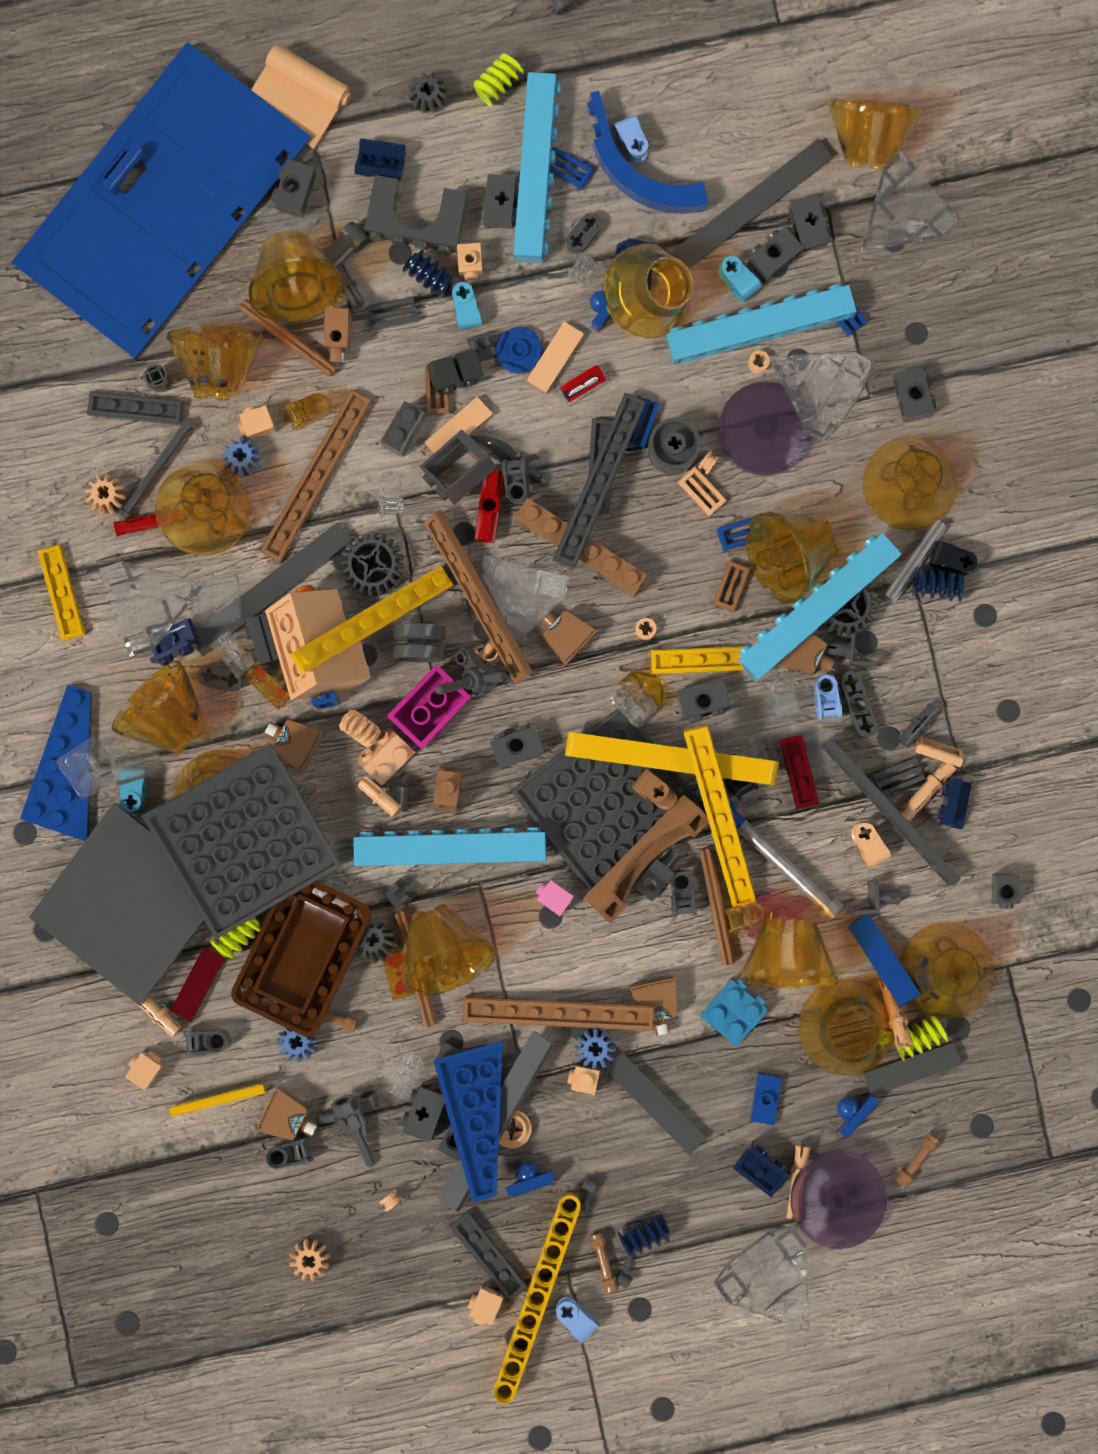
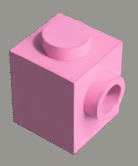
[536,880,574,916]

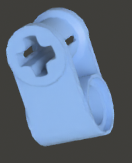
[613,115,648,164]
[813,675,842,721]
[556,1296,600,1344]

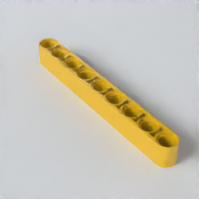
[565,732,779,785]
[493,1192,581,1404]

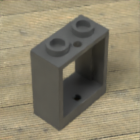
[419,430,497,505]

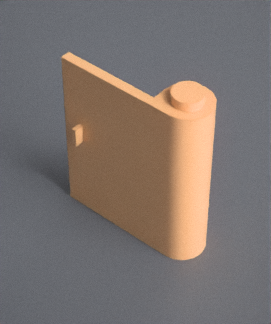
[251,43,351,149]

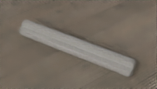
[885,520,947,601]

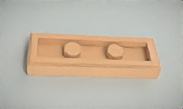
[527,322,584,394]
[424,397,493,454]

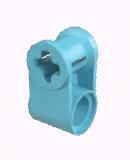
[718,256,762,302]
[452,282,482,331]
[119,768,148,814]

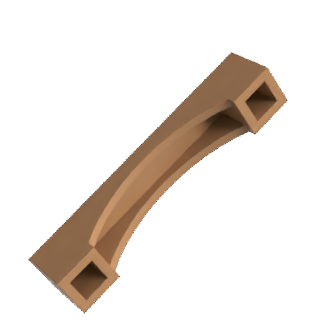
[515,498,647,598]
[583,795,709,924]

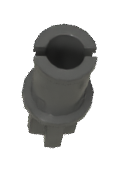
[331,264,365,310]

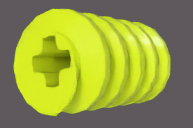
[473,53,524,107]
[209,916,262,959]
[894,1015,948,1061]

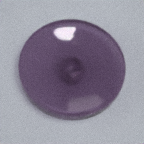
[718,382,813,476]
[790,1150,887,1249]

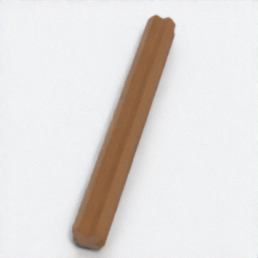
[239,299,337,377]
[699,848,735,966]
[395,910,437,1027]

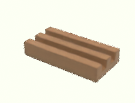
[425,367,450,415]
[712,560,751,613]

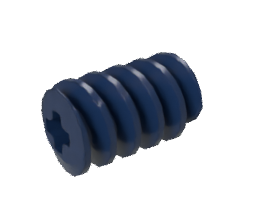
[402,249,454,300]
[912,567,964,602]
[617,1211,670,1258]

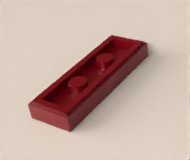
[779,734,820,810]
[170,947,226,1022]

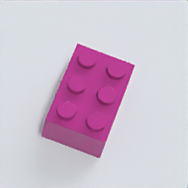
[387,664,472,750]

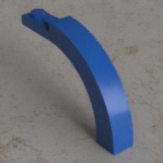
[587,91,709,214]

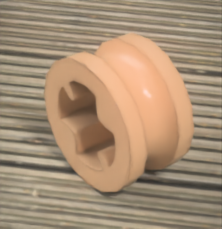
[748,350,770,374]
[698,451,720,475]
[635,618,656,640]
[379,1189,403,1212]

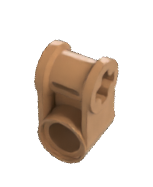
[631,768,678,810]

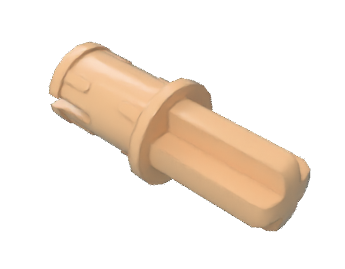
[358,776,402,817]

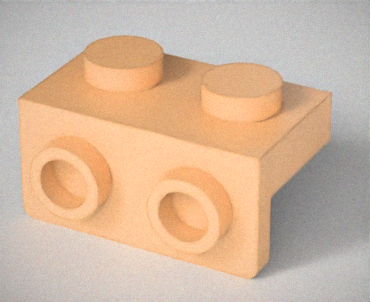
[357,728,415,786]

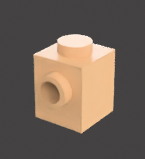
[457,243,483,281]
[238,405,276,440]
[125,1051,165,1090]
[567,1064,600,1095]
[467,1284,503,1326]

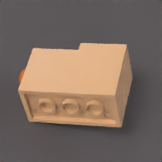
[265,585,371,700]

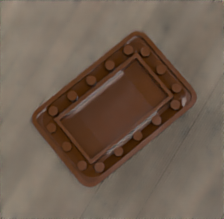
[231,881,372,1037]

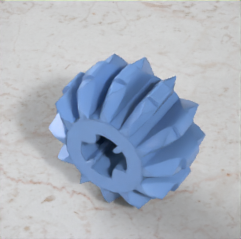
[221,437,262,478]
[276,1027,318,1063]
[575,1028,616,1070]

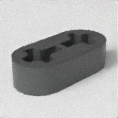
[566,213,601,255]
[197,665,243,692]

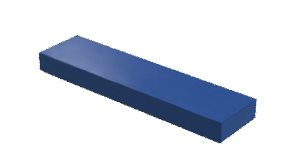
[848,914,920,1008]

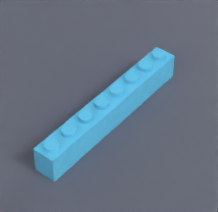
[513,72,561,263]
[666,284,857,366]
[737,533,902,682]
[353,828,547,866]

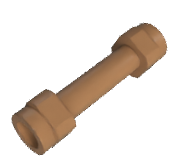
[324,1011,358,1032]
[895,1133,940,1189]
[589,1232,619,1293]

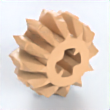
[85,474,126,515]
[339,710,381,747]
[289,1239,330,1281]

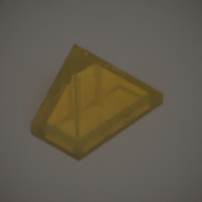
[619,669,665,719]

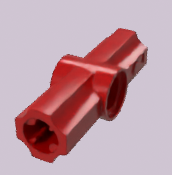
[474,470,504,543]

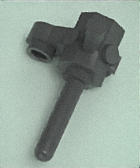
[435,647,507,695]
[317,1090,380,1167]

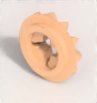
[499,1110,531,1148]

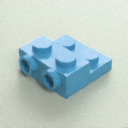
[699,978,768,1047]

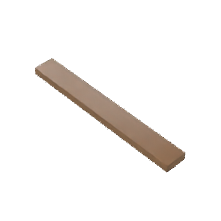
[260,389,373,564]
[425,510,533,684]
[463,997,655,1031]

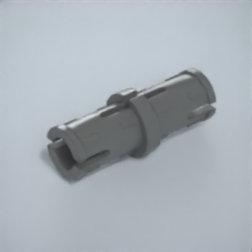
[897,703,940,748]

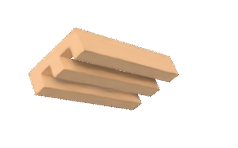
[678,466,727,517]
[915,736,963,767]

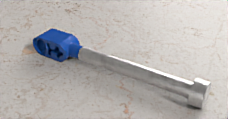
[696,787,844,922]

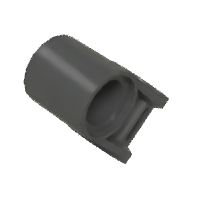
[502,456,531,503]
[670,871,697,918]
[183,1029,231,1056]
[266,1136,314,1169]

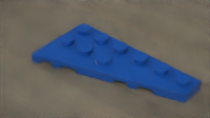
[20,684,92,841]
[433,1041,503,1203]

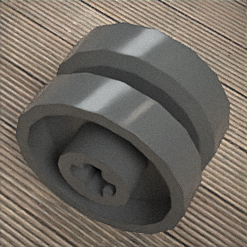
[648,418,701,475]
[393,623,446,663]

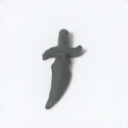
[472,435,547,486]

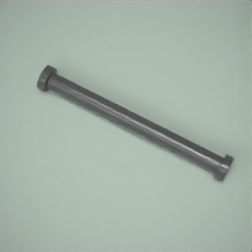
[117,420,194,519]

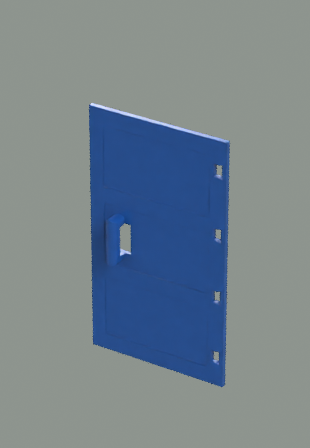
[11,42,312,359]

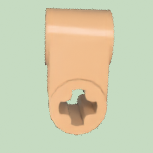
[851,822,891,869]

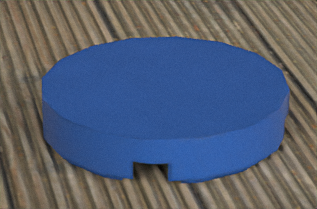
[496,327,542,374]

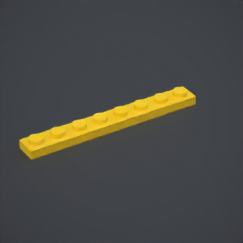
[290,566,453,675]
[684,724,757,909]

